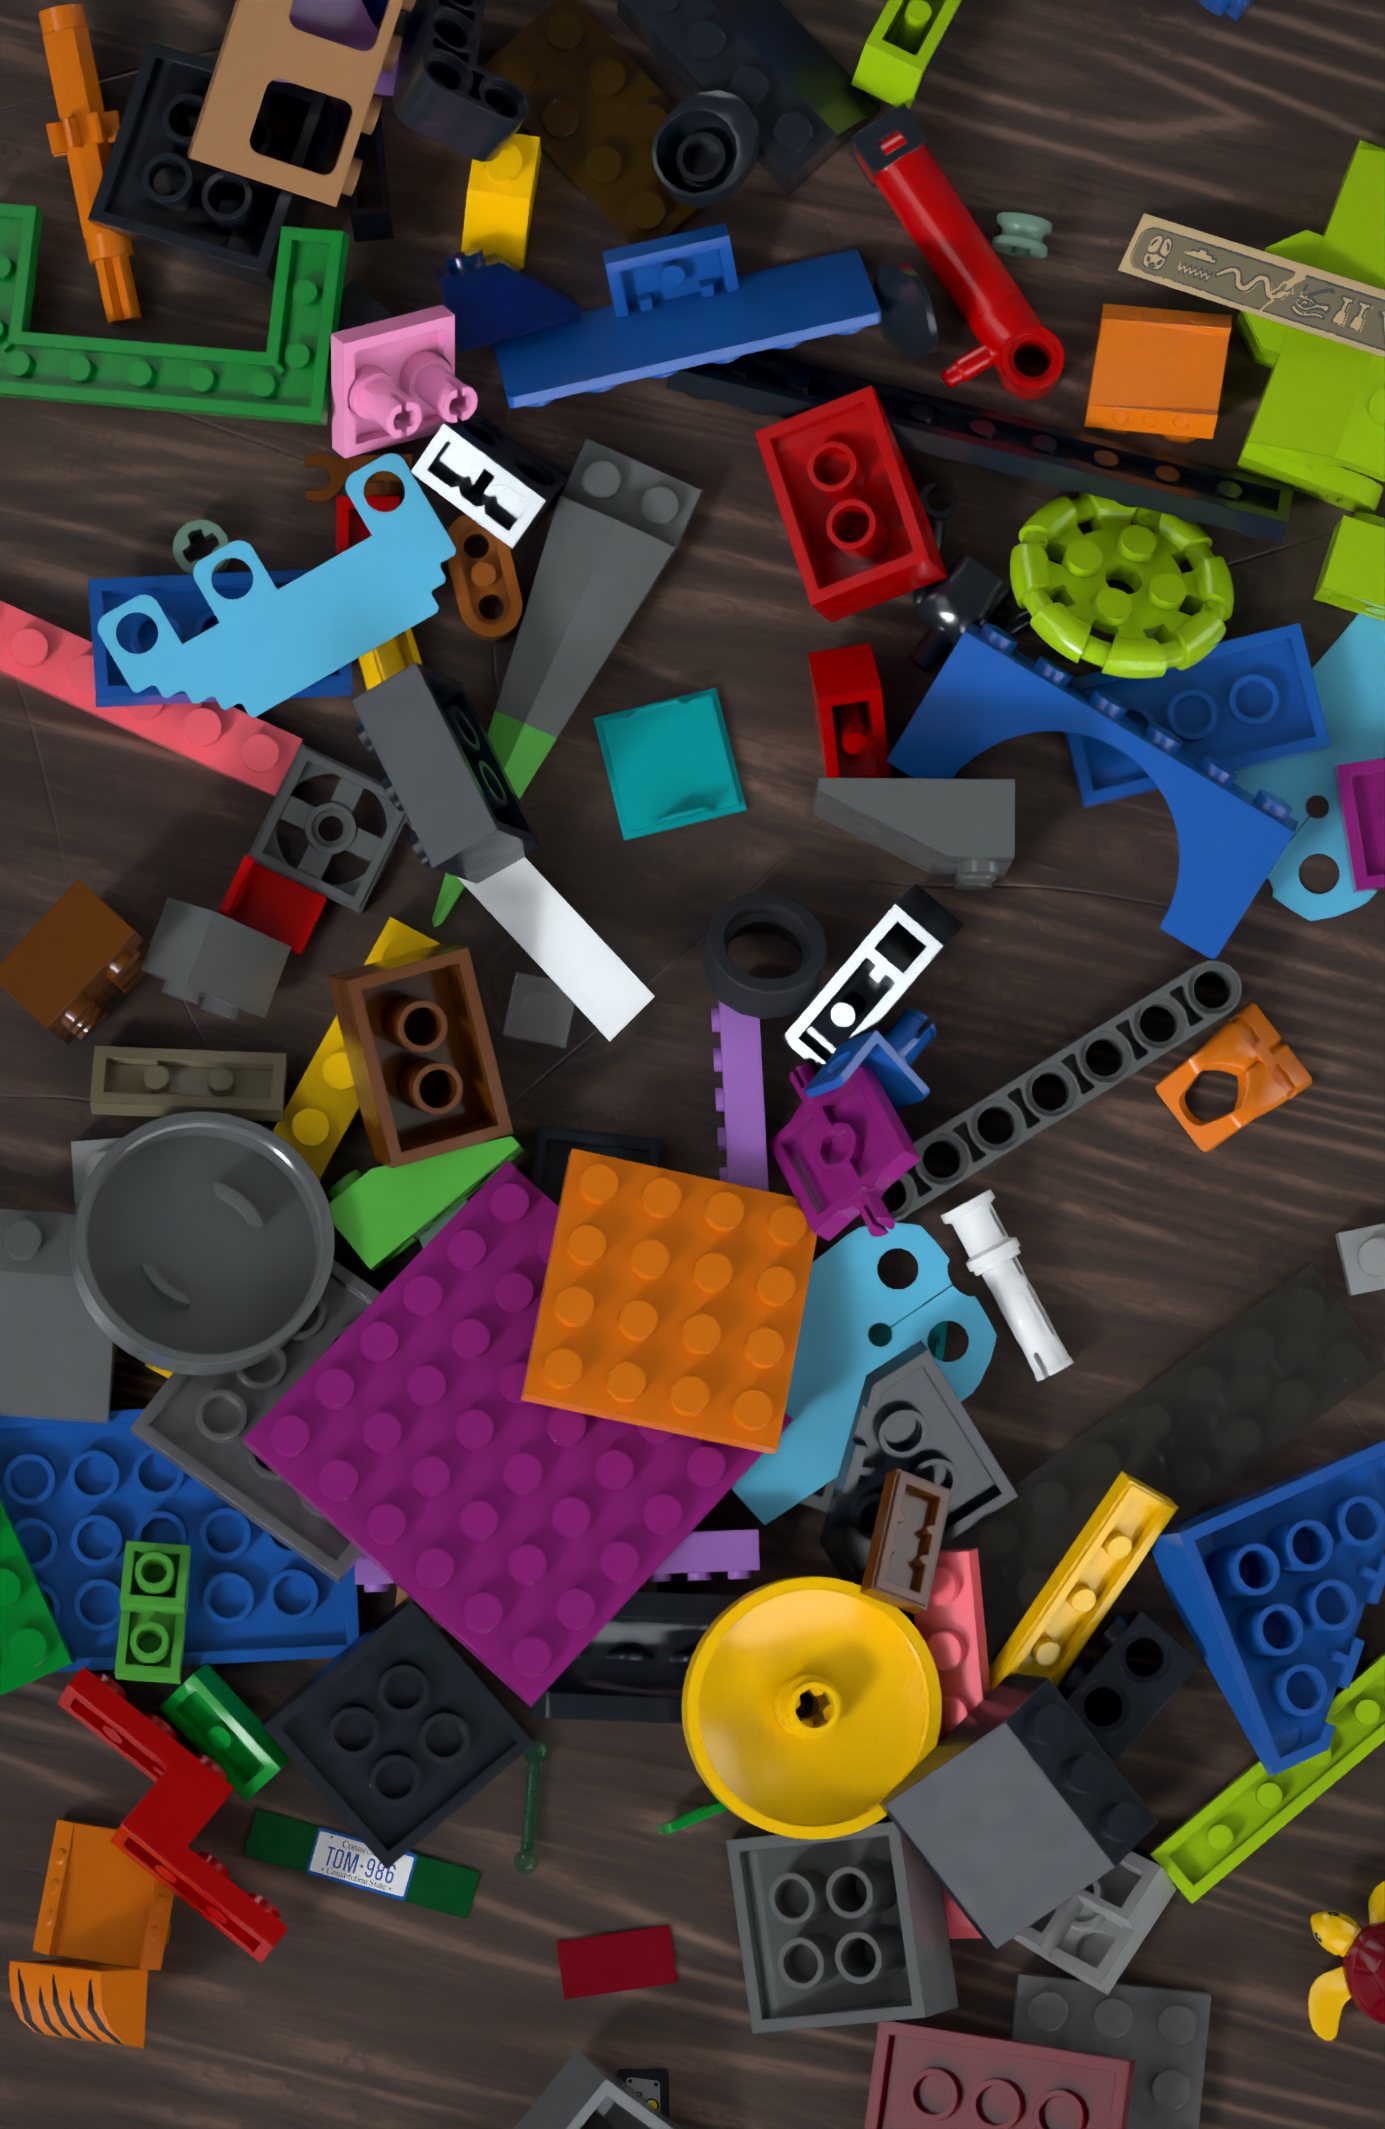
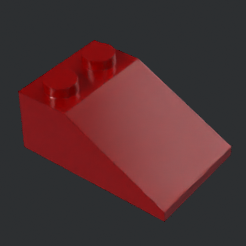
[755,385,948,623]

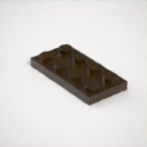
[482,0,706,245]

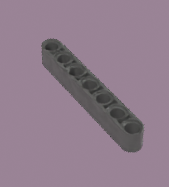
[889,960,1242,1223]

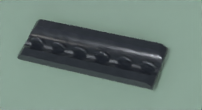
[530,1591,915,1724]

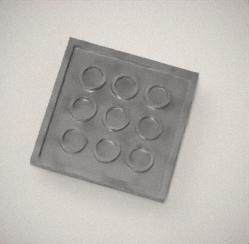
[130,1259,381,1584]

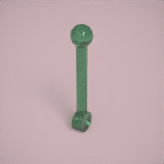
[513,1739,548,1875]

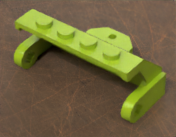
[1235,140,1385,514]

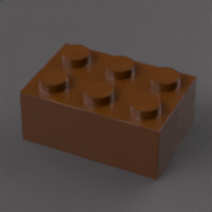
[0,879,149,1044]
[327,942,514,1168]

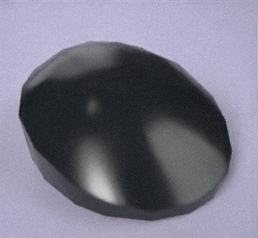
[651,90,761,208]
[873,261,939,360]

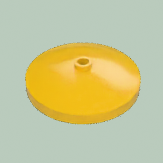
[682,1576,942,1840]

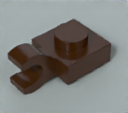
[305,453,415,504]

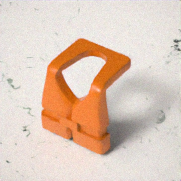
[1155,1003,1312,1152]

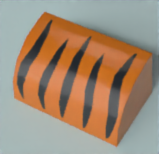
[9,1958,148,2049]

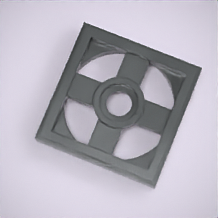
[248,744,408,914]

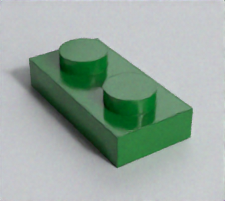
[159,1662,291,1802]

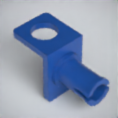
[804,1009,937,1110]

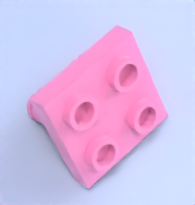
[331,305,478,458]

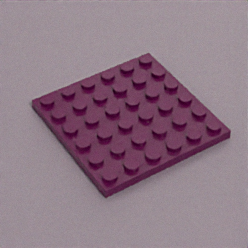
[243,1161,793,1707]

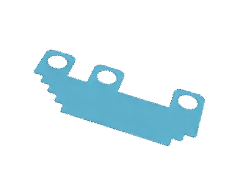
[98,453,456,718]

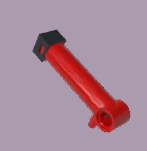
[849,103,1064,400]

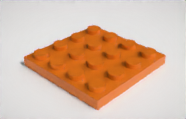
[521,1148,817,1455]

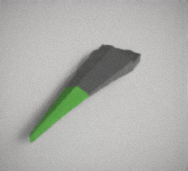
[432,438,703,927]

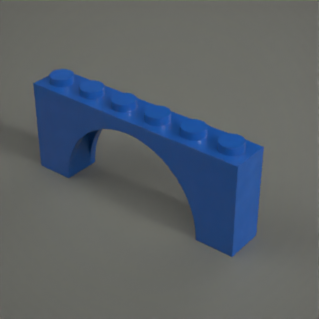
[886,622,1298,961]

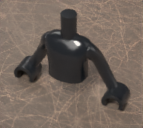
[908,481,1059,673]

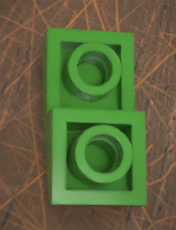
[114,1541,191,1684]

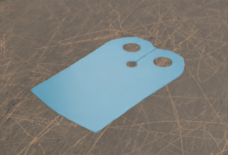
[1234,614,1385,921]
[731,1223,997,1525]

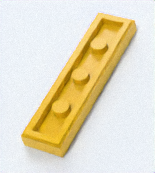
[989,1471,1178,1691]

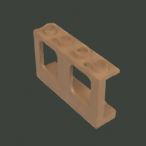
[187,0,416,207]

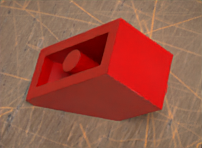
[808,643,891,778]

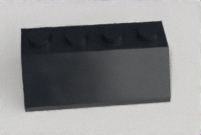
[617,0,881,196]

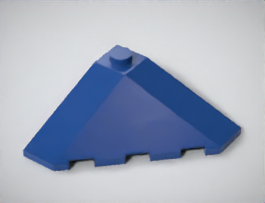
[1151,1439,1385,1775]

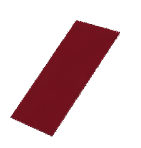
[556,1925,678,2000]

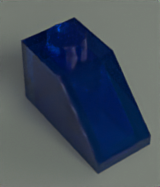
[435,248,582,353]

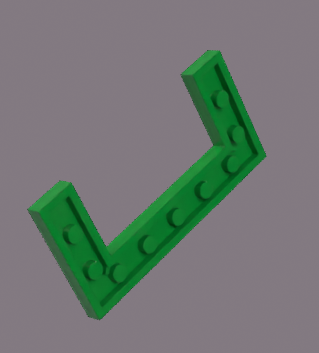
[0,203,349,425]

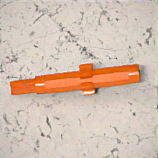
[38,4,142,325]

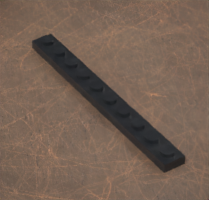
[666,352,1294,542]

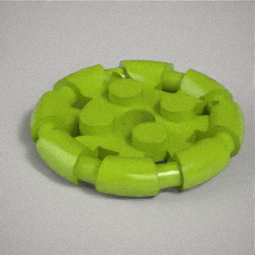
[1010,492,1234,679]

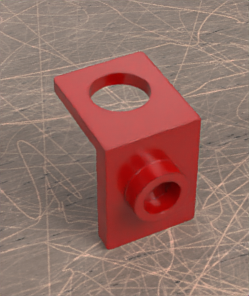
[218,855,327,955]

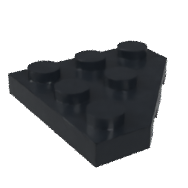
[819,1340,1018,1586]

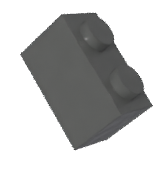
[141,897,291,1021]

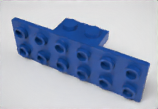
[491,223,882,408]

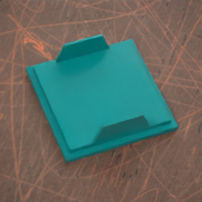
[593,688,747,841]

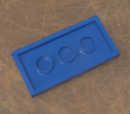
[88,569,353,708]
[1063,623,1331,809]

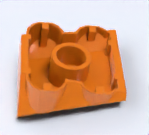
[1084,303,1232,444]
[32,1819,174,1970]

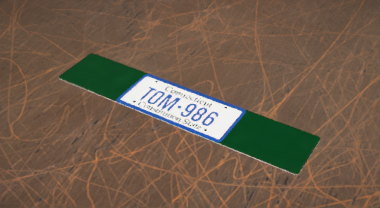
[244,1809,480,1919]

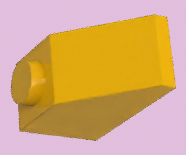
[460,133,542,277]

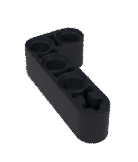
[393,0,530,162]

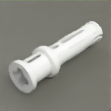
[940,1189,1074,1382]

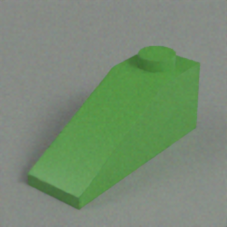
[327,1136,525,1273]

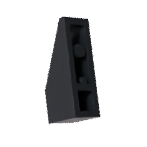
[781,883,964,1071]

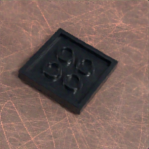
[261,1596,535,1869]

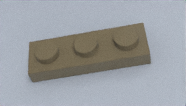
[90,1046,288,1122]

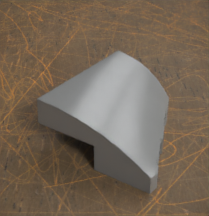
[1013,1851,1177,1995]

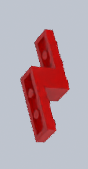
[57,1666,289,1963]

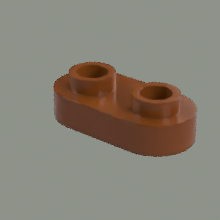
[447,514,523,640]

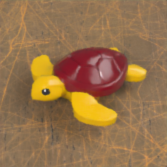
[1308,1880,1385,2041]

